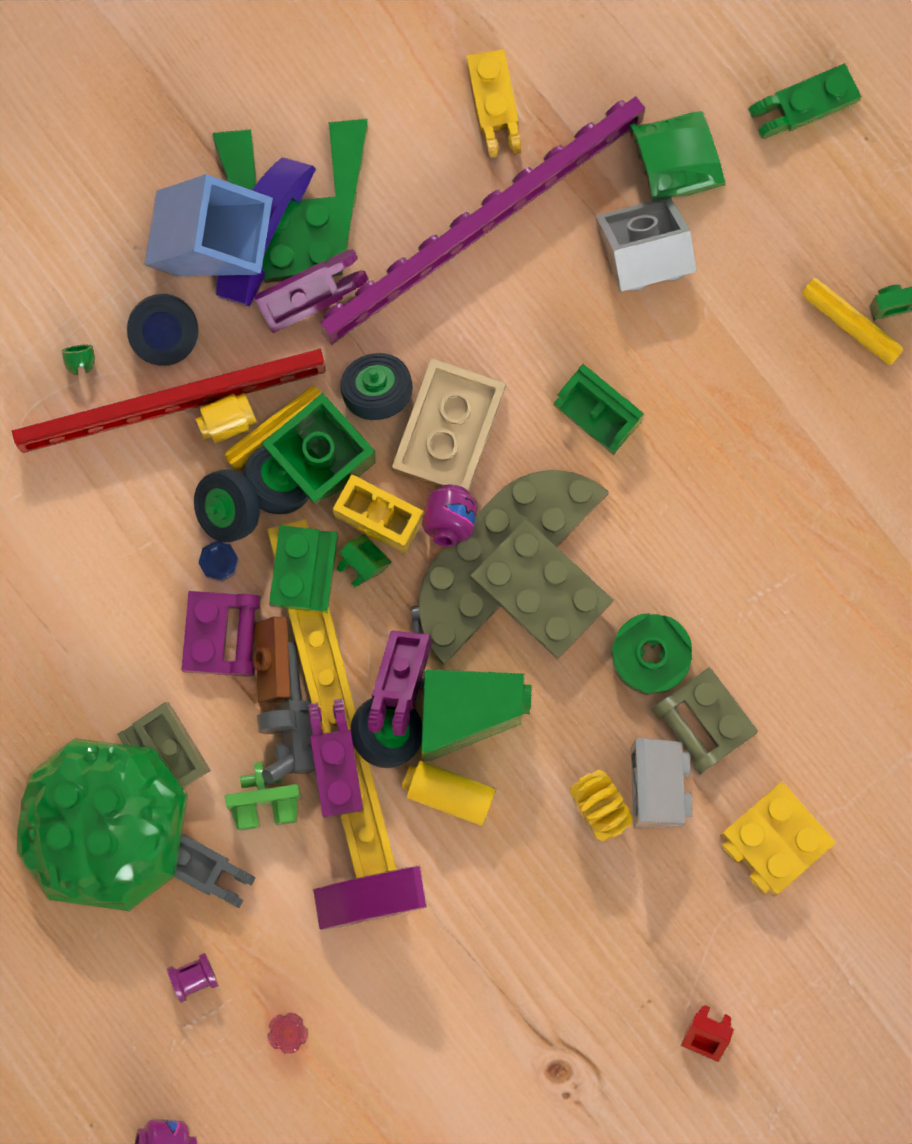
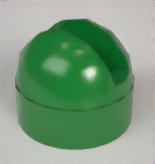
[62,344,95,375]

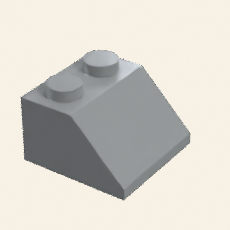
[596,197,697,292]
[630,738,692,828]

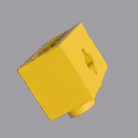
[333,474,423,555]

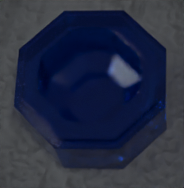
[198,541,239,582]

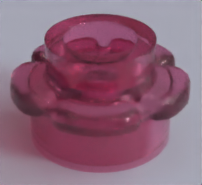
[267,1013,308,1054]

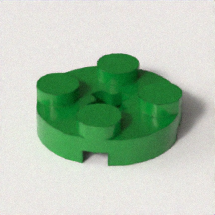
[611,613,692,695]

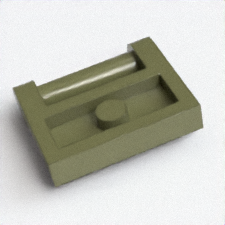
[651,667,758,774]

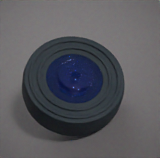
[127,294,198,366]

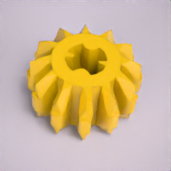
[570,769,632,842]

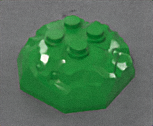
[17,738,188,912]

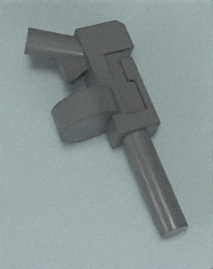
[257,642,315,784]

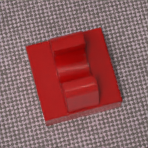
[681,1005,734,1062]

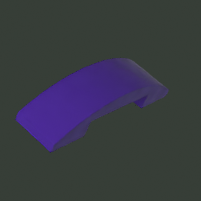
[216,157,316,307]

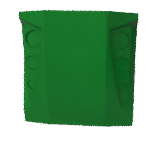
[629,111,726,201]

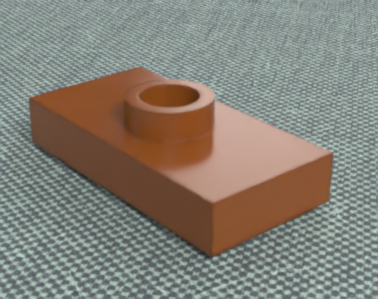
[253,616,290,703]

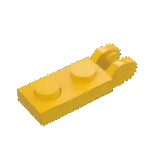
[466,49,522,159]

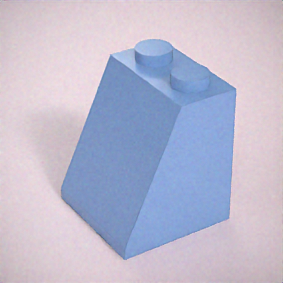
[145,174,273,276]

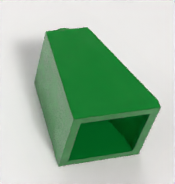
[422,670,532,761]

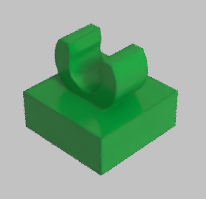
[337,534,392,587]

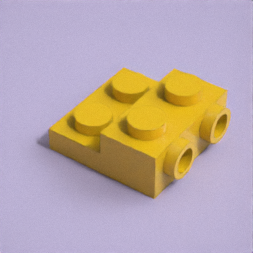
[720,781,836,897]

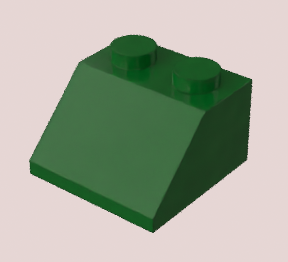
[261,392,375,504]

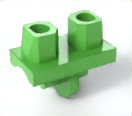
[225,761,302,831]

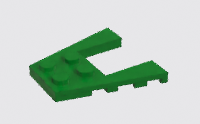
[212,119,368,283]

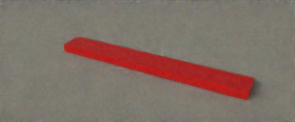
[11,348,326,453]

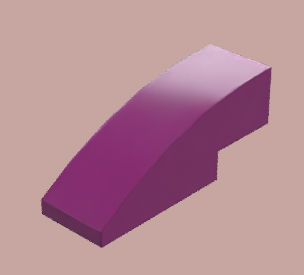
[313,866,427,930]

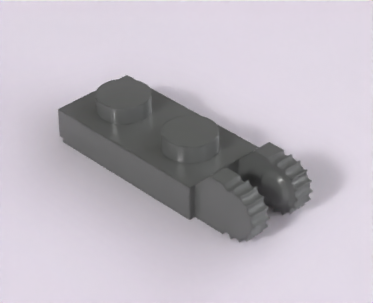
[175,834,256,908]

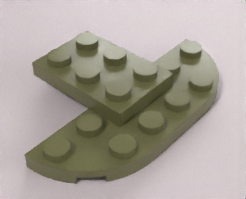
[419,470,613,665]

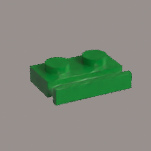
[269,525,338,613]

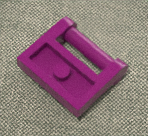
[181,591,261,677]

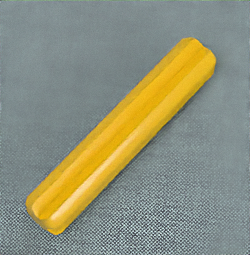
[802,278,903,365]
[224,385,322,471]

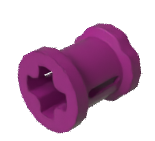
[167,953,219,1003]

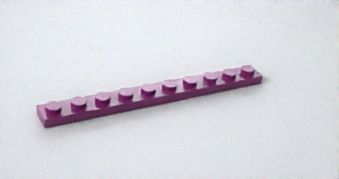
[321,96,645,345]

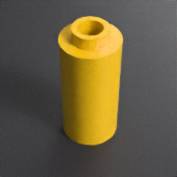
[402,760,497,827]

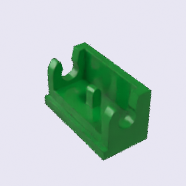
[553,364,644,455]

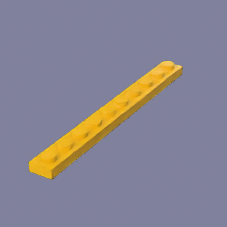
[267,519,397,878]

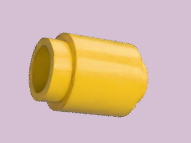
[195,393,257,444]

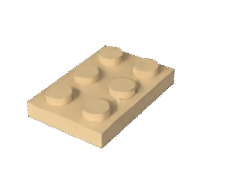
[392,358,506,491]

